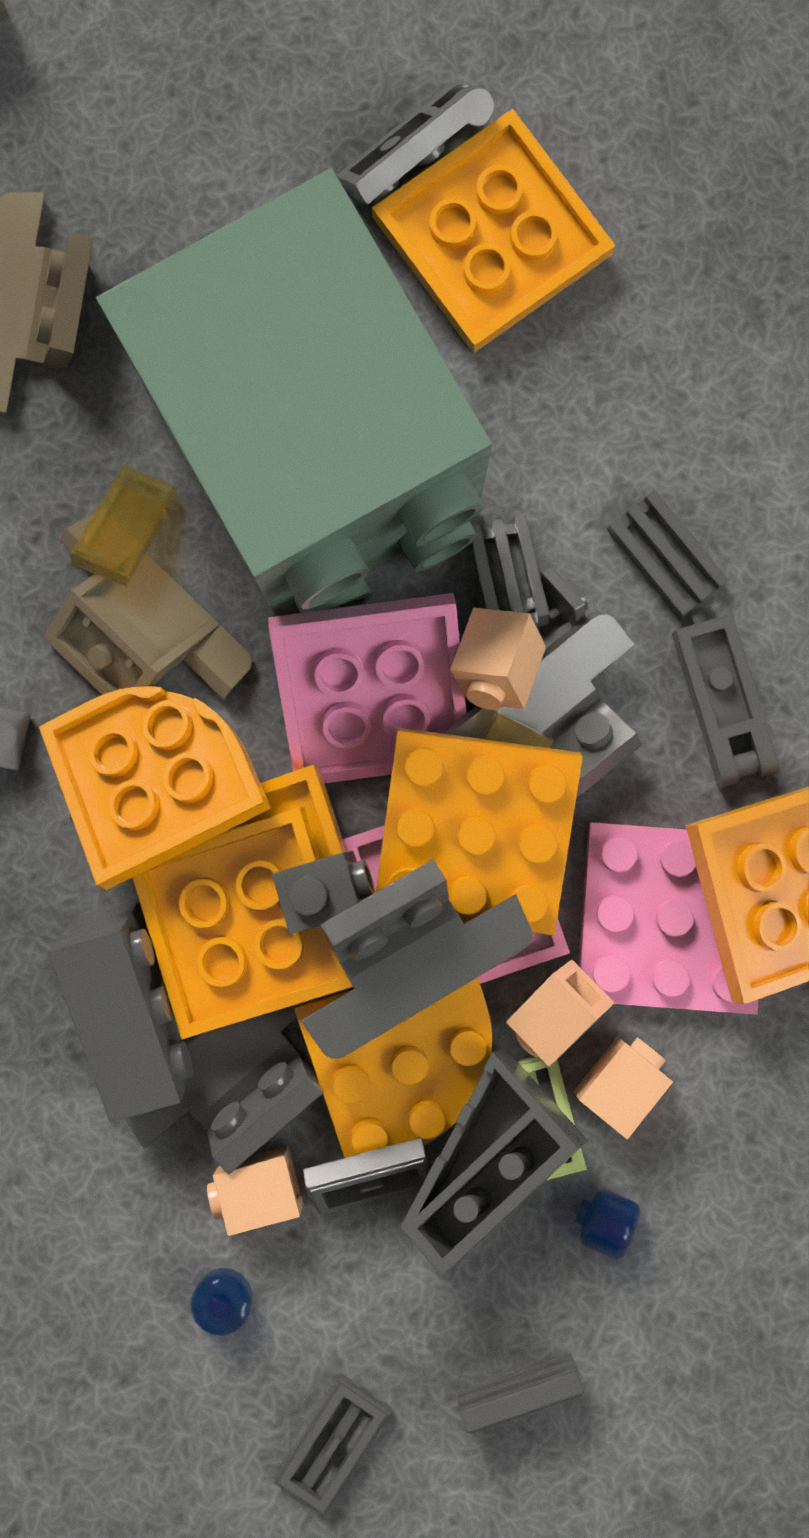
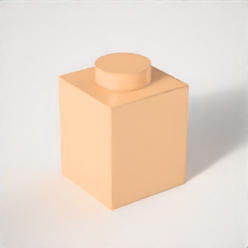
[450,608,546,710]
[506,959,615,1067]
[573,1036,673,1140]
[207,1146,304,1236]

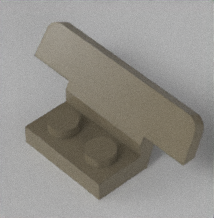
[0,192,93,417]
[43,513,252,700]

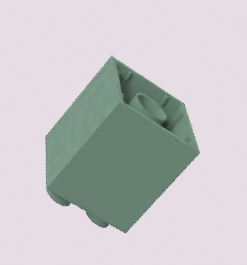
[96,167,492,616]

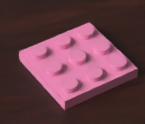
[268,593,467,784]
[579,822,758,1015]

